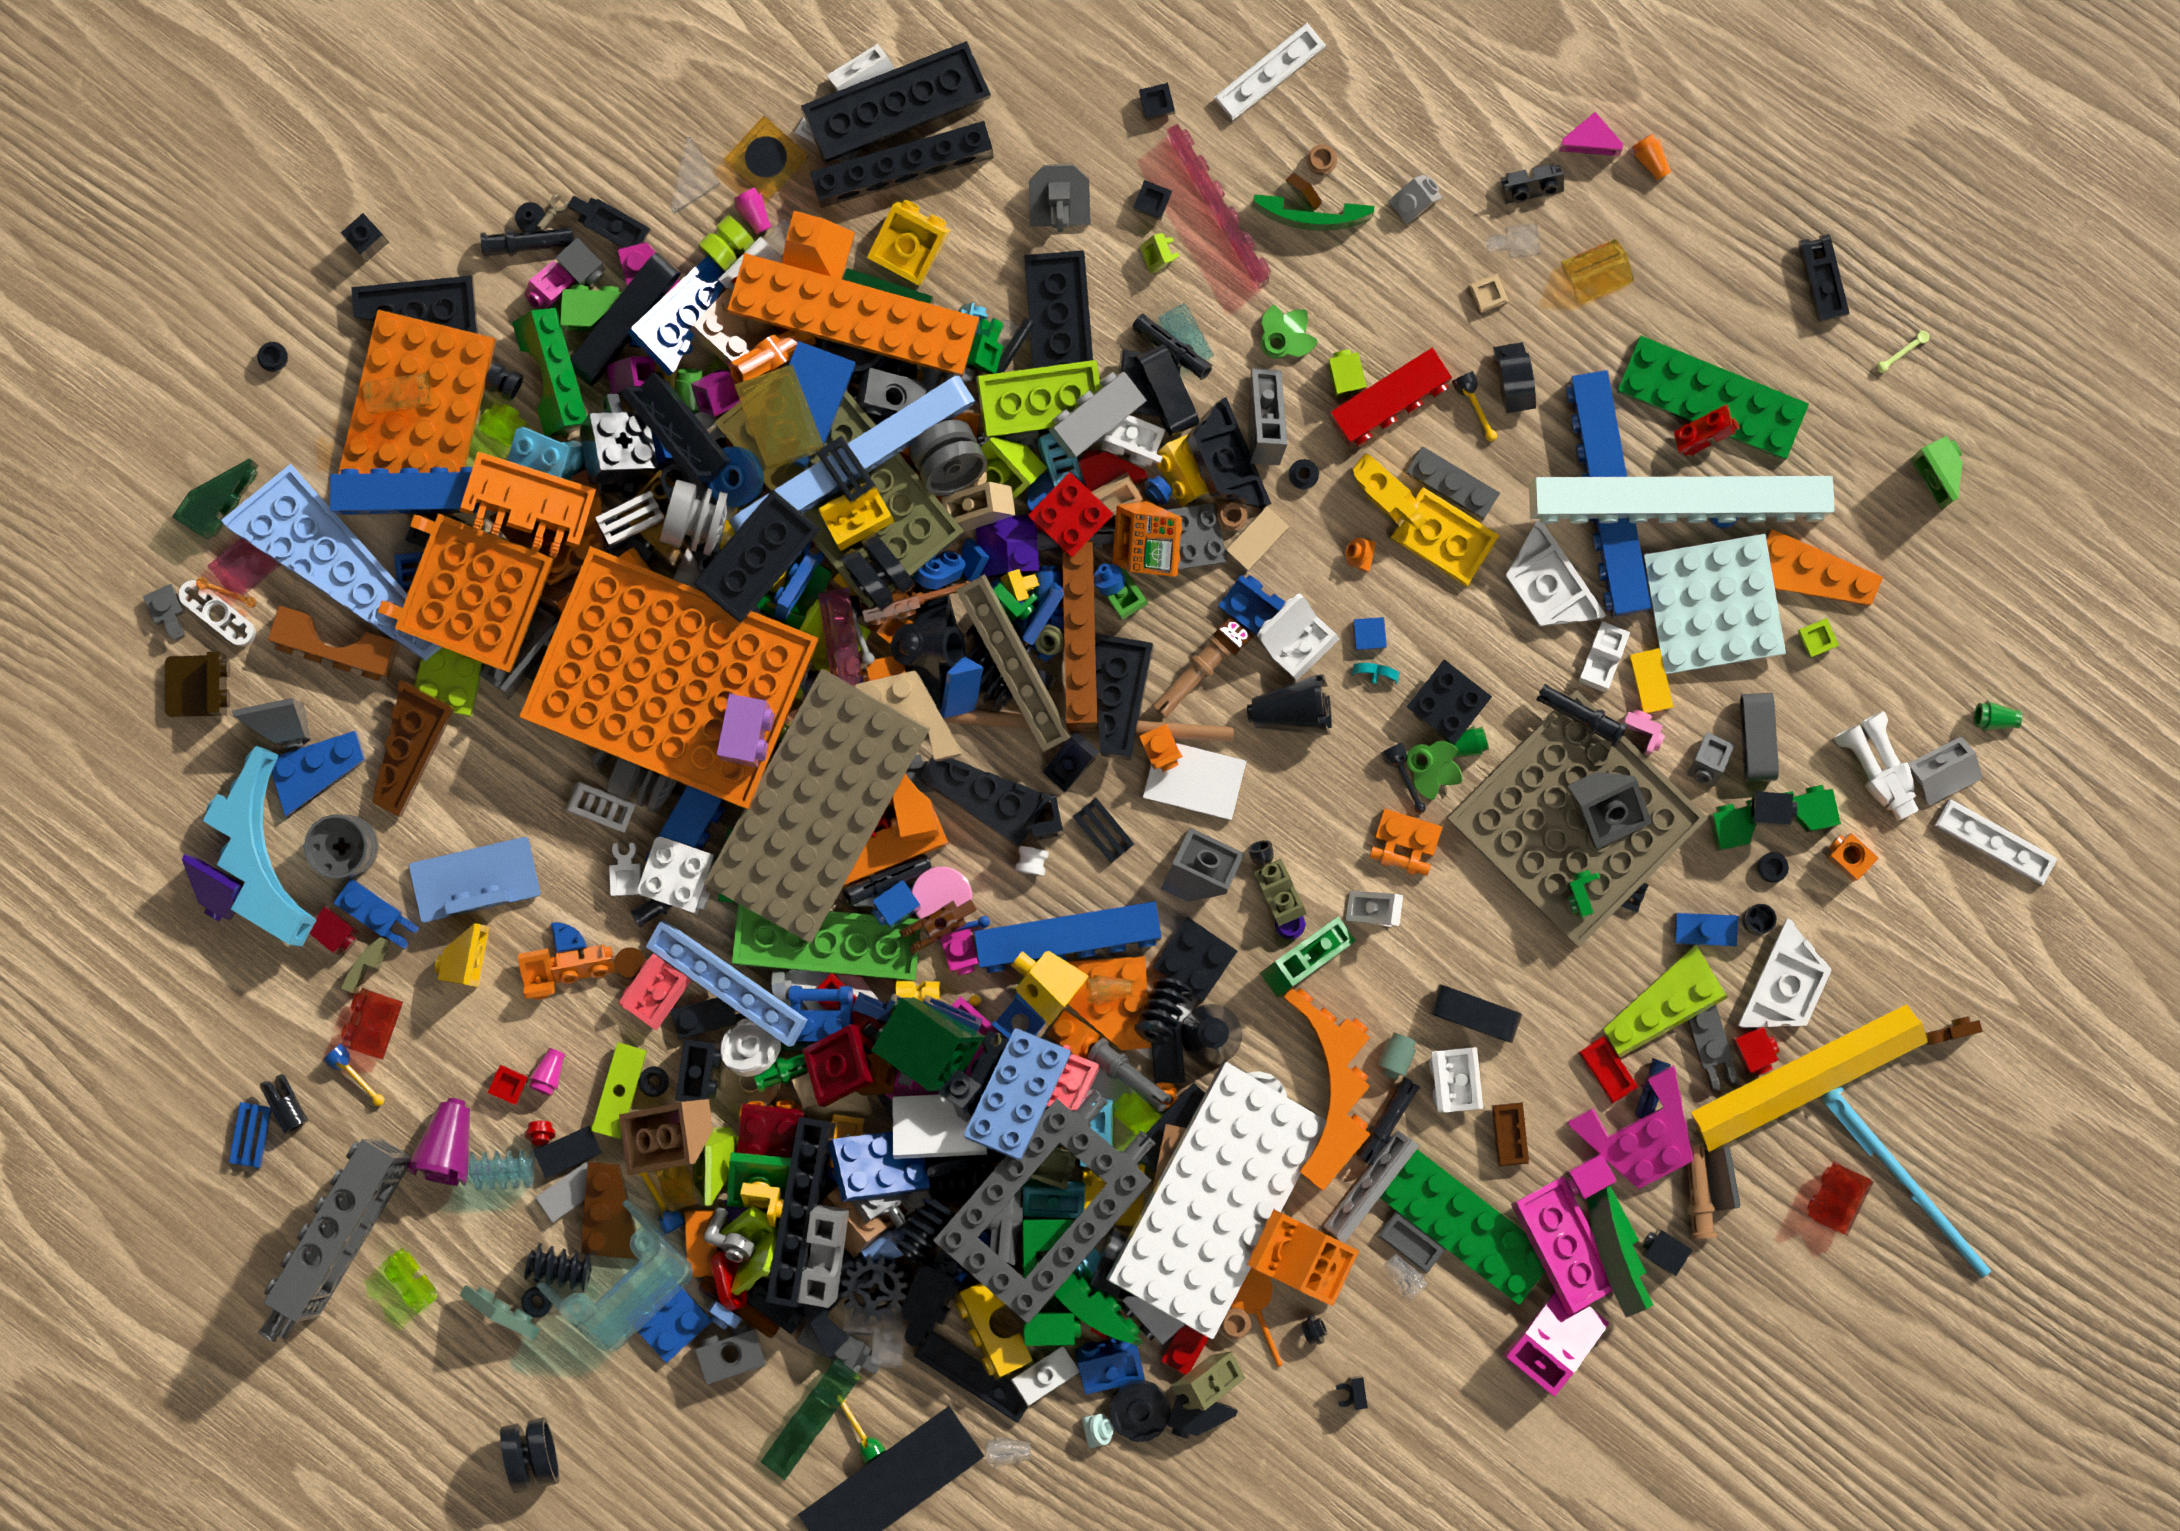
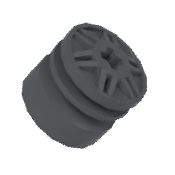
[607,758,677,813]
[304,814,379,879]

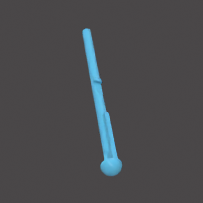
[1822,1087,1991,1278]

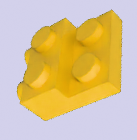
[867,200,951,286]

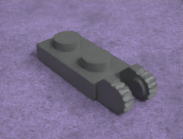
[1688,1005,1738,1091]

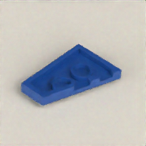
[272,731,366,817]

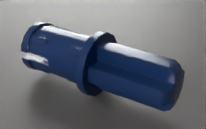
[1635,1058,1671,1118]

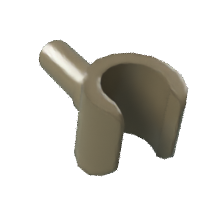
[537,194,569,231]

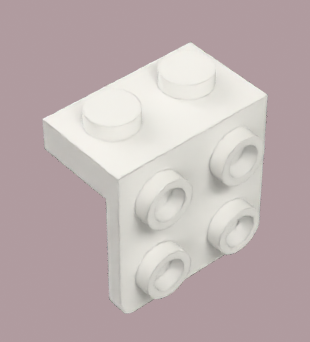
[1096,415,1165,467]
[1257,594,1339,681]
[638,837,717,915]

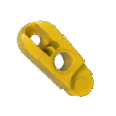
[1353,453,1427,529]

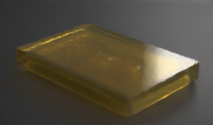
[734,364,824,470]

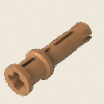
[1152,636,1232,718]
[1687,1145,1718,1240]

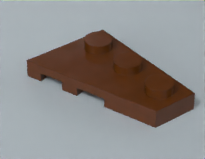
[581,1161,644,1260]

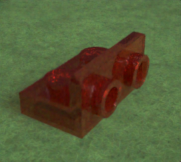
[341,988,403,1060]

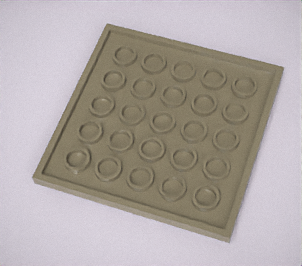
[1447,690,1708,948]

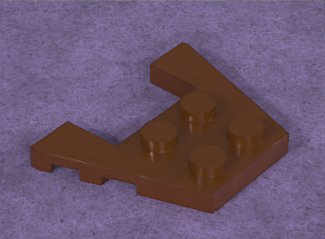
[489,470,607,587]

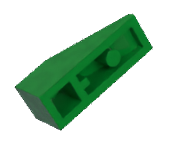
[1260,917,1356,998]

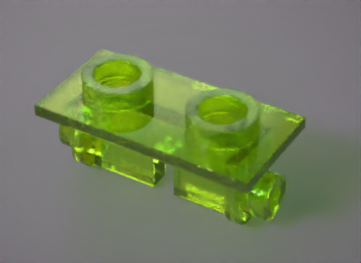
[383,1248,438,1313]

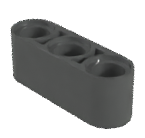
[1740,693,1779,782]

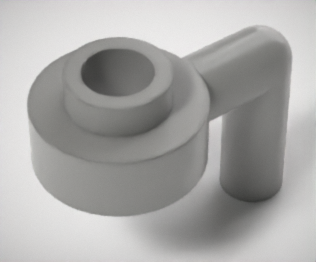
[704,1208,755,1263]

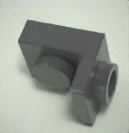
[1687,732,1734,787]

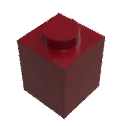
[309,907,358,955]

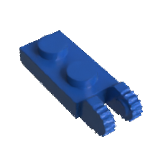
[334,878,420,949]

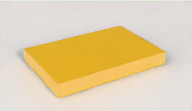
[1390,487,1500,587]

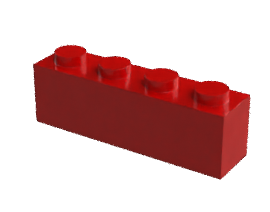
[1329,347,1452,447]

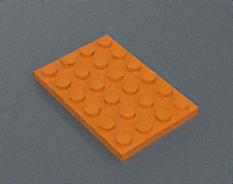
[338,310,496,516]

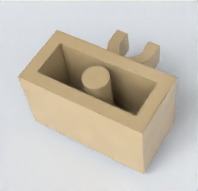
[941,471,1015,531]

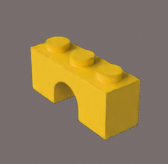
[954,1283,1033,1380]

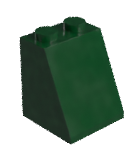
[871,997,985,1091]

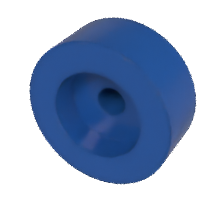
[1094,564,1126,595]

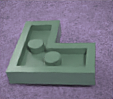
[459,1285,540,1340]

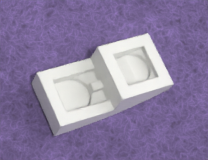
[1578,621,1630,693]

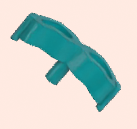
[1351,663,1400,685]

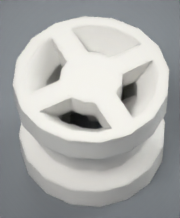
[1015,846,1049,876]

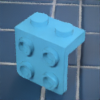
[507,427,584,482]

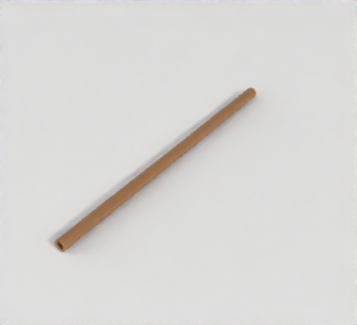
[939,709,1234,742]

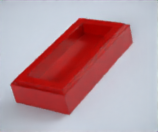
[1578,1035,1638,1104]

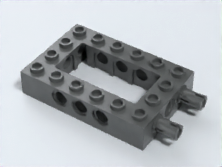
[933,1090,1156,1324]
[258,1139,411,1342]

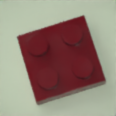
[802,1024,873,1107]
[737,1103,804,1158]

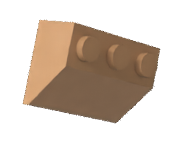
[619,1099,713,1176]

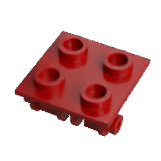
[1028,472,1114,557]

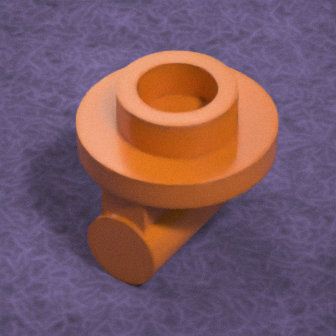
[1345,537,1376,572]

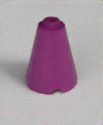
[407,1098,470,1186]

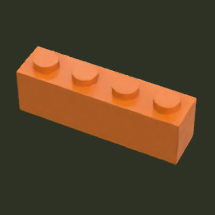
[842,811,949,888]

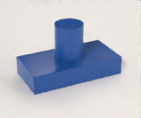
[1674,913,1738,947]

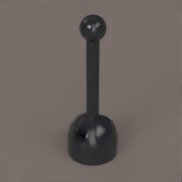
[1380,742,1426,814]

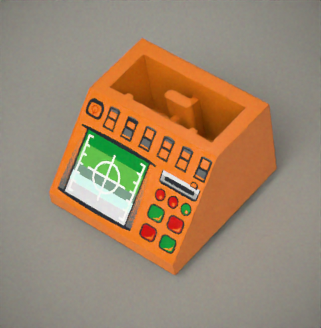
[1113,501,1182,577]

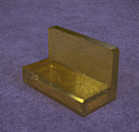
[1561,239,1634,304]

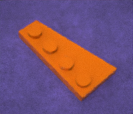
[1766,529,1883,606]

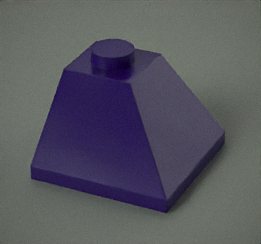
[976,515,1039,578]
[182,854,243,922]

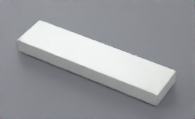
[1214,23,1326,122]
[1934,799,2058,886]

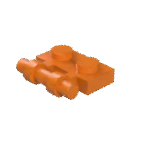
[1369,808,1443,876]

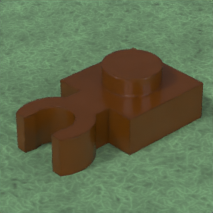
[1925,1016,1983,1045]

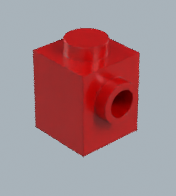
[1731,1027,1780,1076]

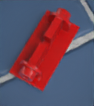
[1674,404,1739,456]

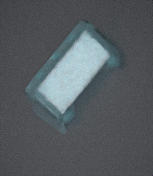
[537,1199,693,1352]

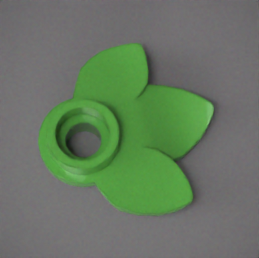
[1261,305,1318,359]
[1406,741,1463,800]

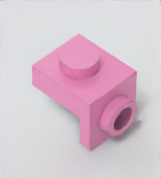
[1622,710,1665,756]

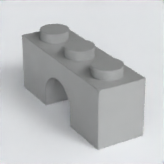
[798,1204,849,1308]

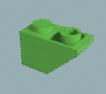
[560,285,622,332]

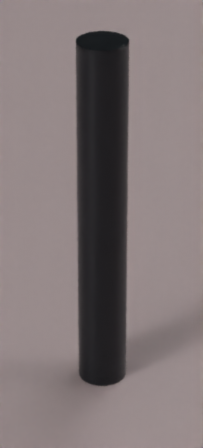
[977,317,1035,396]

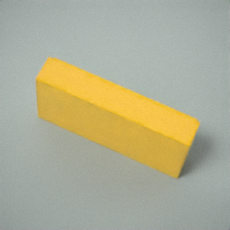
[1629,648,1674,714]

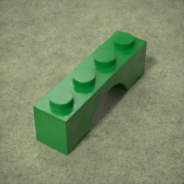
[512,308,587,437]
[1709,785,1841,851]

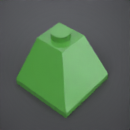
[1910,436,1963,510]

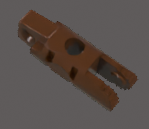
[899,899,977,955]

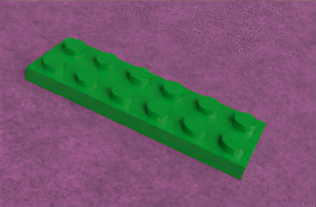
[1617,335,1809,461]
[1379,1149,1545,1305]

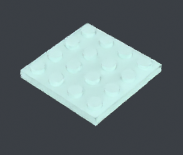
[1644,534,1786,675]

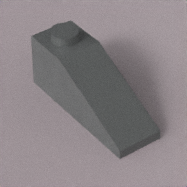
[1248,368,1287,466]

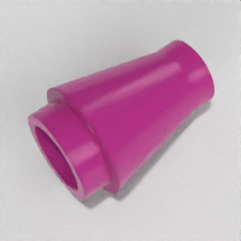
[734,188,772,235]
[529,1048,565,1096]

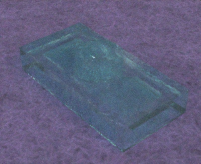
[1158,303,1214,371]

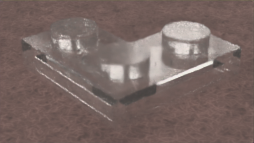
[843,1302,906,1368]

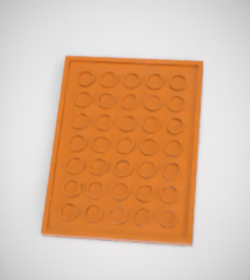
[519,546,819,810]

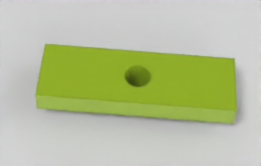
[591,1042,648,1139]

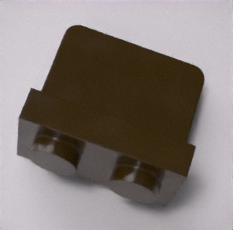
[165,651,230,717]

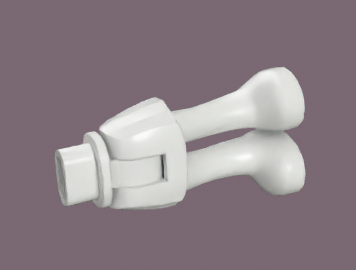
[1833,711,1919,821]

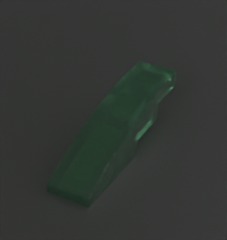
[760,1359,861,1480]

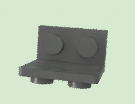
[1159,503,1227,577]

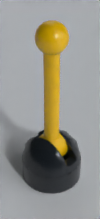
[1451,371,1497,442]

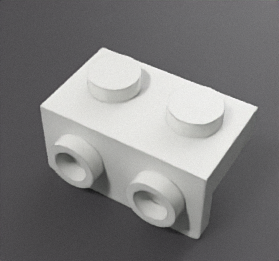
[1429,1047,1483,1113]

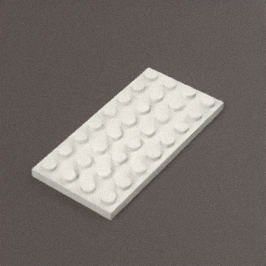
[1106,1061,1326,1339]

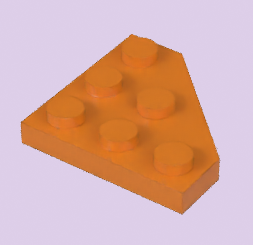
[1068,956,1152,1050]

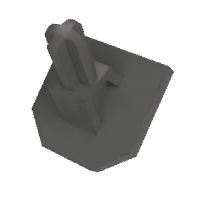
[1029,164,1091,232]

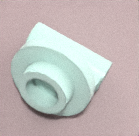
[1081,1414,1113,1448]

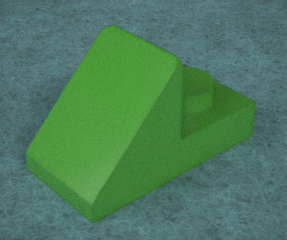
[1105,567,1148,620]

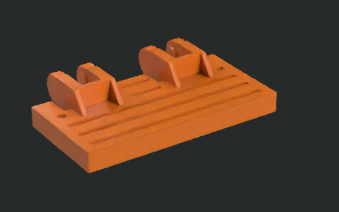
[459,452,596,558]

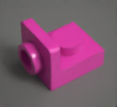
[524,261,576,310]
[941,928,979,976]

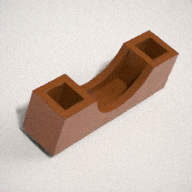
[268,605,400,681]

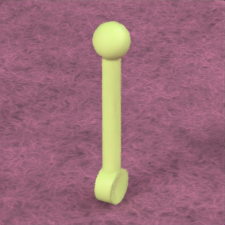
[1877,331,1929,373]

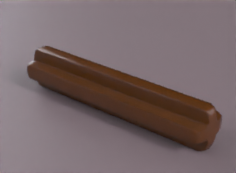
[699,1276,780,1338]

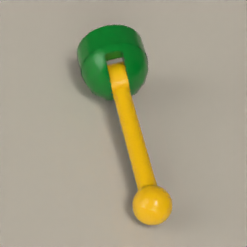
[834,1393,886,1464]

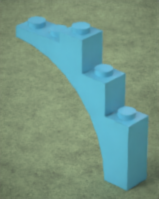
[203,746,316,947]

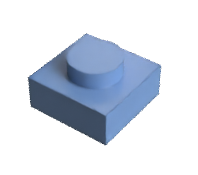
[707,1300,742,1330]

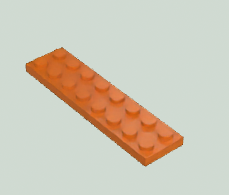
[727,253,979,377]

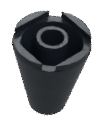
[1247,674,1332,736]
[1181,1004,1242,1065]

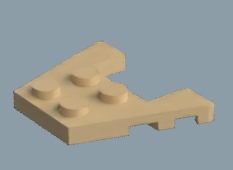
[855,671,963,761]

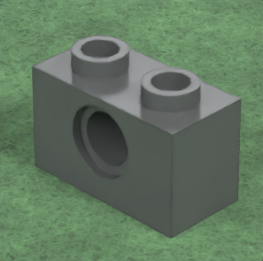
[856,368,927,419]
[695,1325,768,1385]

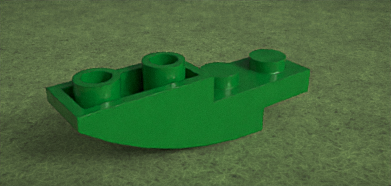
[1055,1273,1142,1346]

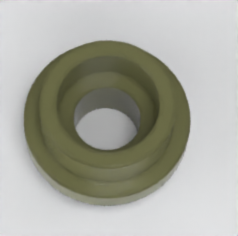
[1035,625,1065,655]

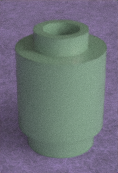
[1377,1032,1416,1080]

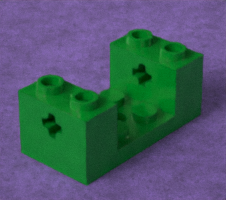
[1023,1218,1081,1346]

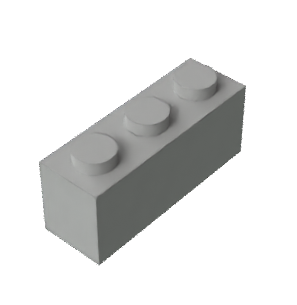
[1049,372,1147,459]

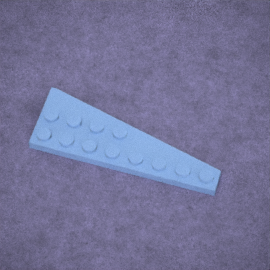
[221,464,442,661]

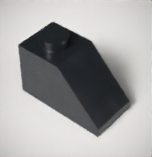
[1167,1394,1238,1439]

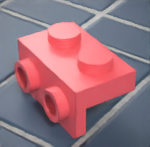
[618,954,692,1030]
[1045,1044,1099,1111]

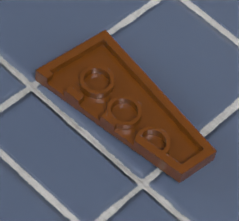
[372,680,455,817]

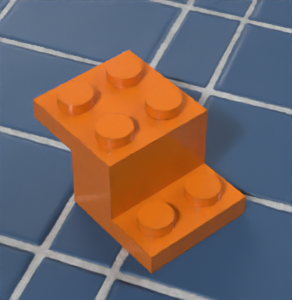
[1247,1209,1359,1306]

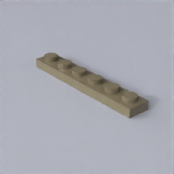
[956,574,1072,752]

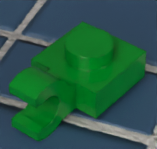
[967,318,1003,374]

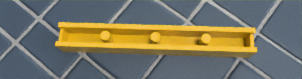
[1691,1004,1928,1152]

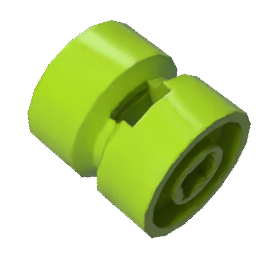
[698,215,755,272]

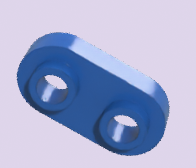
[914,551,965,589]

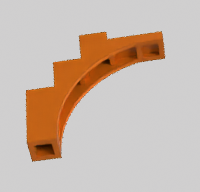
[1283,988,1370,1191]

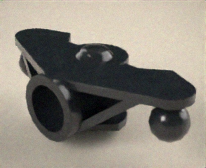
[891,583,966,711]

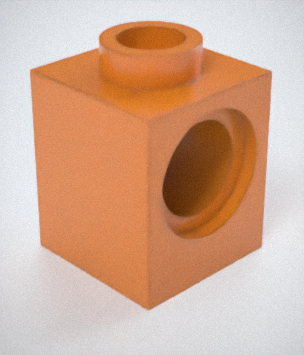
[1826,833,1879,882]

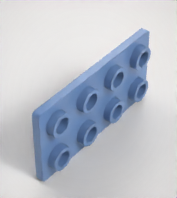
[409,837,541,923]
[964,1028,1071,1160]

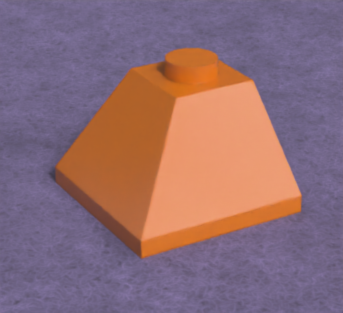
[782,211,855,279]

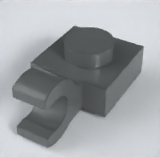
[143,584,186,640]

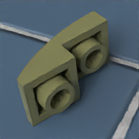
[1253,859,1307,926]

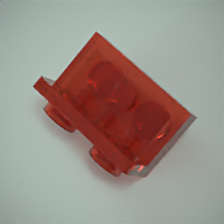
[1807,1161,1874,1237]

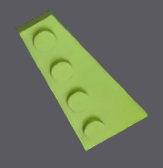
[1604,944,1727,1058]

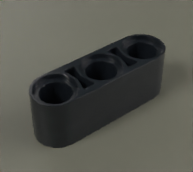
[1135,344,1199,437]
[1429,984,1523,1043]

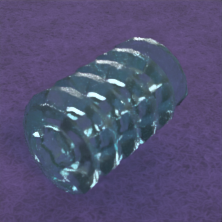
[469,1150,535,1190]

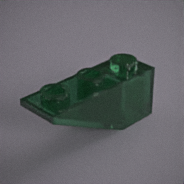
[172,458,259,541]

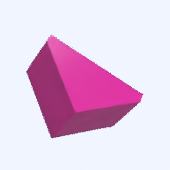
[1559,112,1623,156]

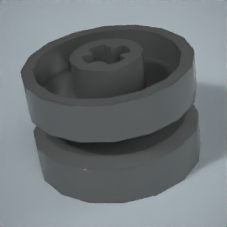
[909,420,988,496]

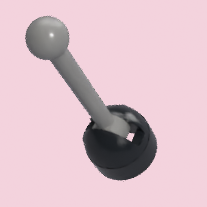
[836,596,874,665]

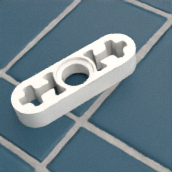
[179,580,256,647]

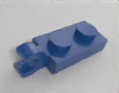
[773,542,825,621]

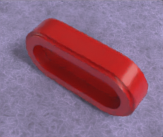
[711,1250,747,1311]

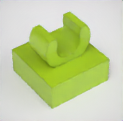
[1139,233,1180,274]

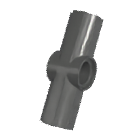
[988,1187,1023,1268]

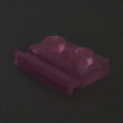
[207,538,281,601]

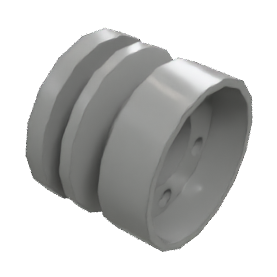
[660,480,728,556]

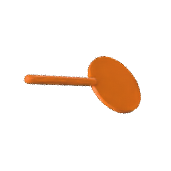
[1231,1267,1282,1367]

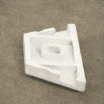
[1505,519,1606,627]
[1737,918,1832,1028]

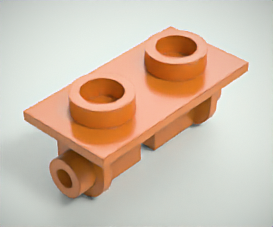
[550,944,616,984]

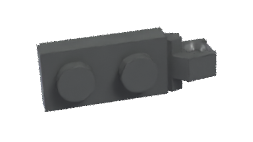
[797,1321,882,1374]

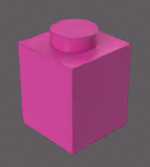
[1566,1154,1617,1199]

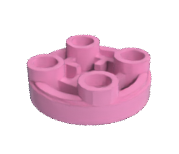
[912,867,972,928]

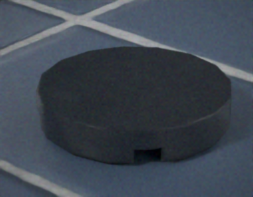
[1109,1380,1171,1442]

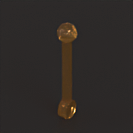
[196,577,257,608]

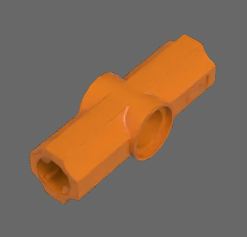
[728,330,817,387]

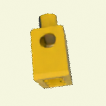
[1011,951,1089,1025]

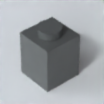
[555,237,605,287]

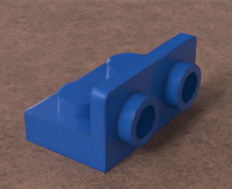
[1218,575,1285,636]
[1075,1338,1145,1395]

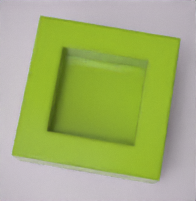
[1798,618,1839,658]

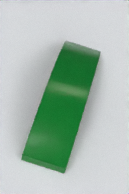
[1252,194,1375,231]

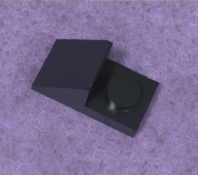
[1043,731,1099,792]

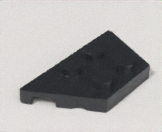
[1187,397,1272,509]

